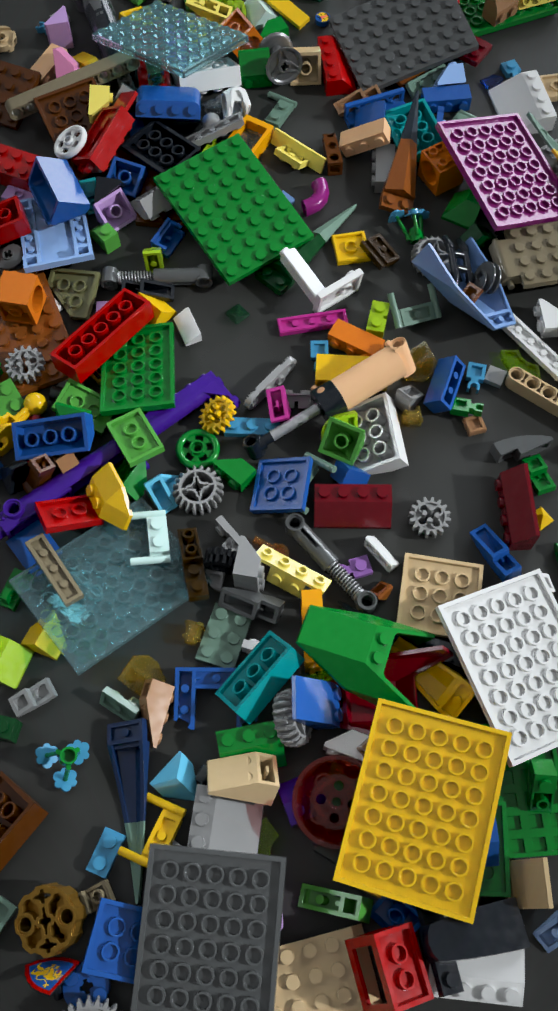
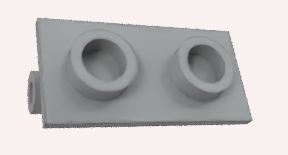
[285,390,314,409]

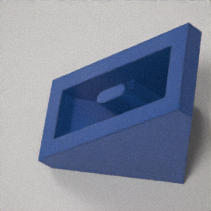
[330,460,371,484]

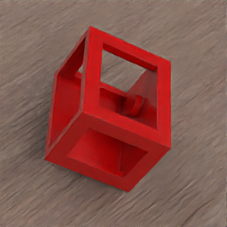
[344,922,435,1011]

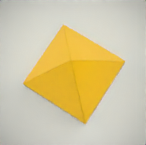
[536,506,554,531]

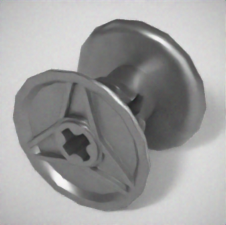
[258,32,303,85]

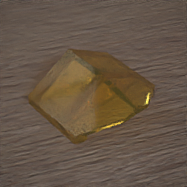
[404,341,437,382]
[117,655,166,696]

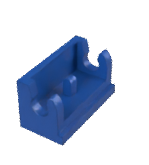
[150,218,185,259]

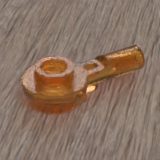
[253,536,289,557]

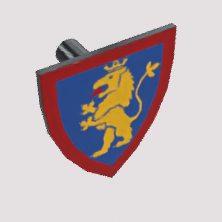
[25,957,81,1001]

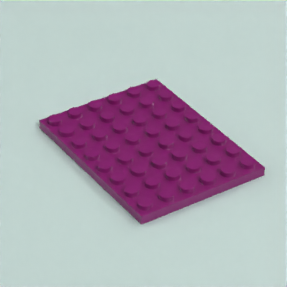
[435,113,558,231]

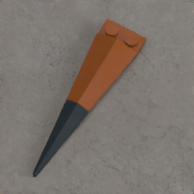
[379,90,419,218]

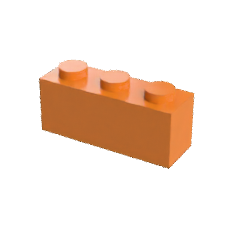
[327,318,385,356]

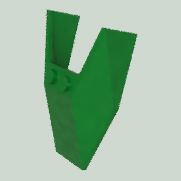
[296,605,436,707]

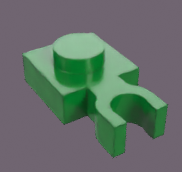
[450,397,484,417]

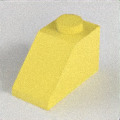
[88,84,113,124]

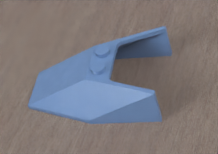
[411,237,516,331]

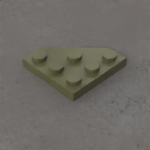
[48,268,101,321]

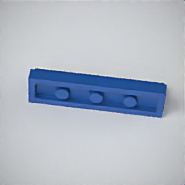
[344,87,405,129]

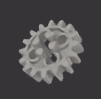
[4,346,46,384]
[408,497,451,538]

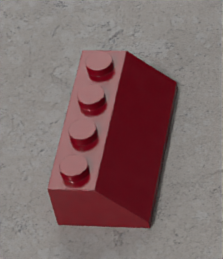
[494,463,540,551]
[314,484,392,529]

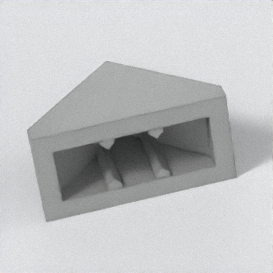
[394,385,425,415]

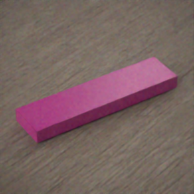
[277,309,349,336]

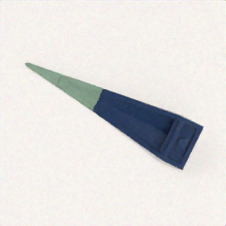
[107,718,150,905]

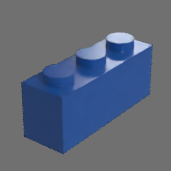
[420,84,472,113]
[423,355,466,413]

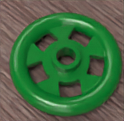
[175,429,220,469]

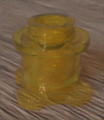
[401,406,423,427]
[181,620,205,645]

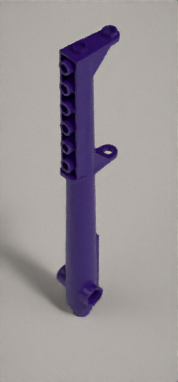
[0,371,241,540]

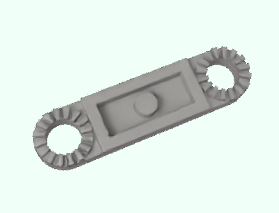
[243,356,297,410]

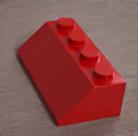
[317,35,356,96]

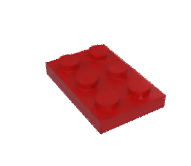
[34,495,104,534]

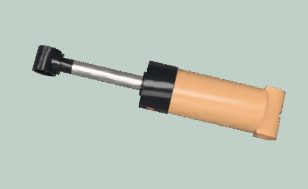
[242,337,416,460]

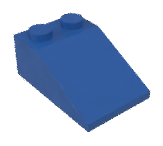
[291,675,342,730]

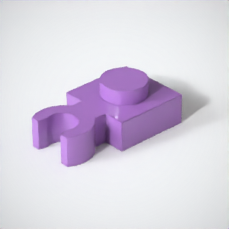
[340,554,373,579]

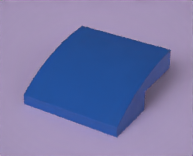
[355,100,386,127]
[6,520,63,574]

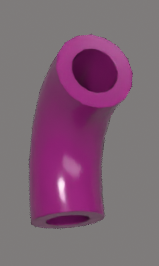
[301,177,330,217]

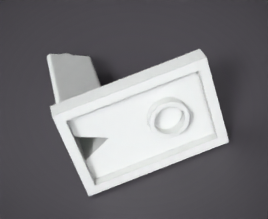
[279,247,364,313]

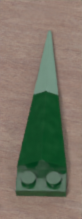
[255,204,357,296]

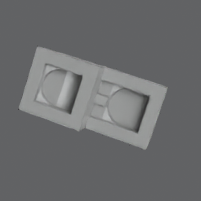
[8,677,58,717]

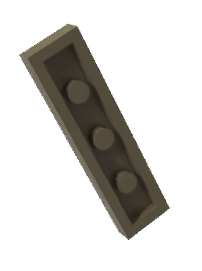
[25,533,84,608]

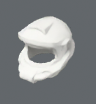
[221,86,251,119]

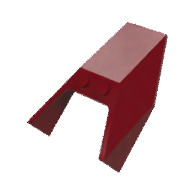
[330,645,453,735]

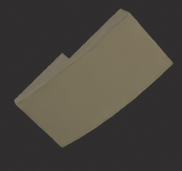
[69,879,116,920]

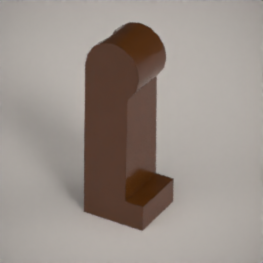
[322,133,343,176]
[22,453,56,494]

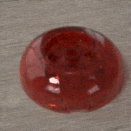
[292,755,362,849]

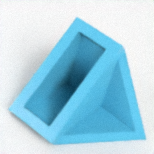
[144,474,179,513]
[149,751,197,801]

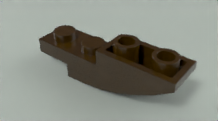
[177,527,209,602]

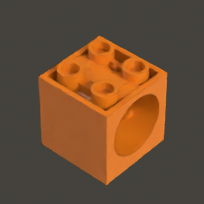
[215,7,263,57]
[417,141,464,196]
[0,270,47,325]

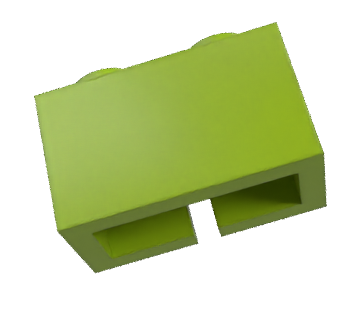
[366,300,390,339]

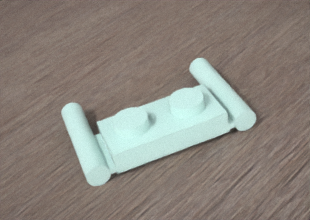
[130,510,171,566]

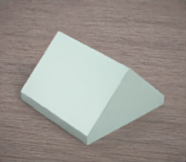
[244,0,278,30]

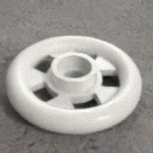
[54,125,87,160]

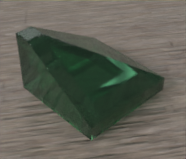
[225,303,250,325]

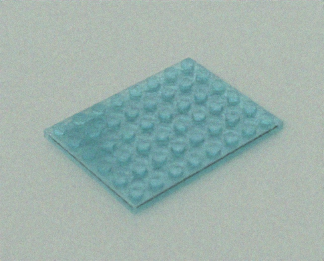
[92,0,249,78]
[9,497,212,676]

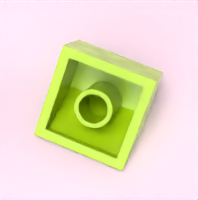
[0,635,34,690]

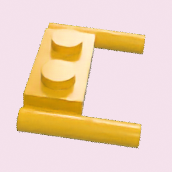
[117,792,187,868]

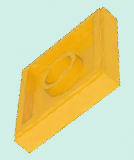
[331,231,371,266]

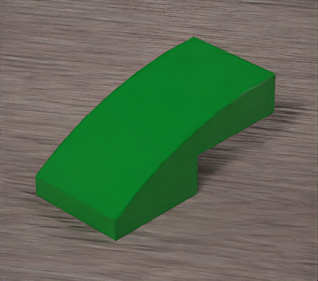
[522,454,556,496]

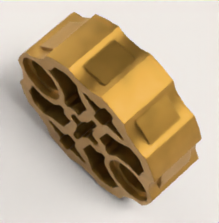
[14,882,86,958]

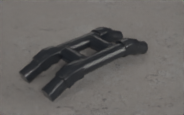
[441,235,474,285]

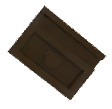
[360,233,400,270]

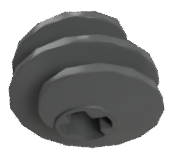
[0,244,23,273]
[473,261,502,294]

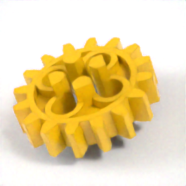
[199,395,237,435]

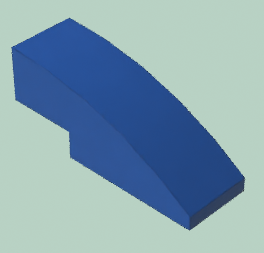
[469,523,522,582]

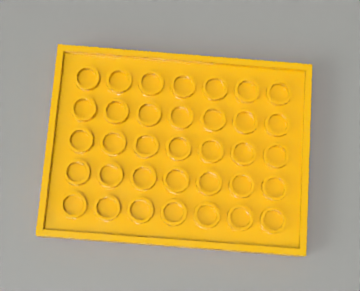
[333,698,512,924]

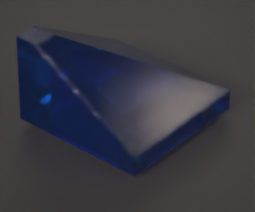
[480,74,503,91]

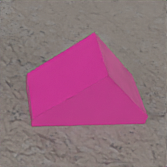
[266,385,291,423]

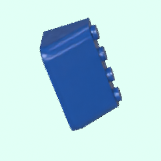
[135,85,201,122]
[28,156,90,226]

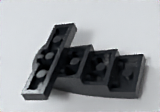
[416,897,531,997]

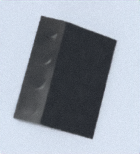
[120,118,202,174]

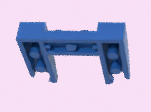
[174,667,258,730]

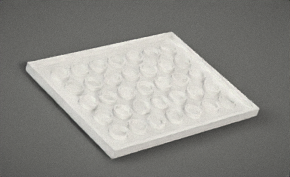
[435,568,558,768]

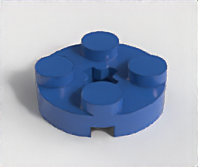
[63,962,111,1007]

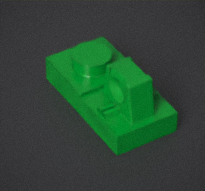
[0,568,34,612]

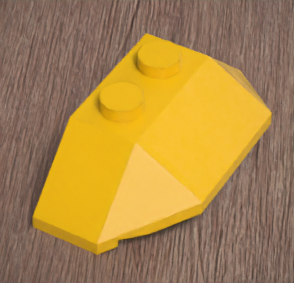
[86,462,133,530]

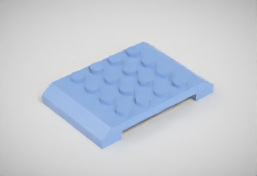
[20,197,95,273]

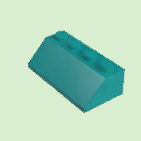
[215,630,305,725]

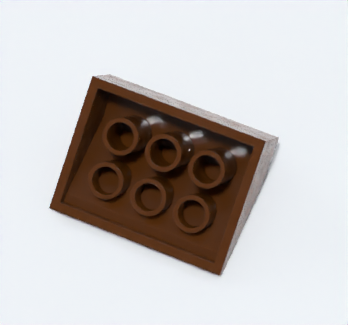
[0,771,49,872]

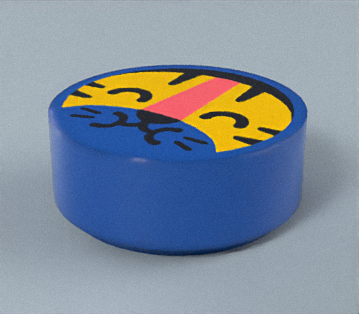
[315,12,330,27]

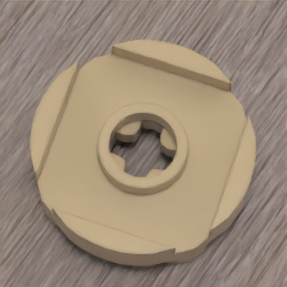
[0,26,17,53]

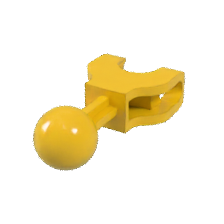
[0,392,48,456]

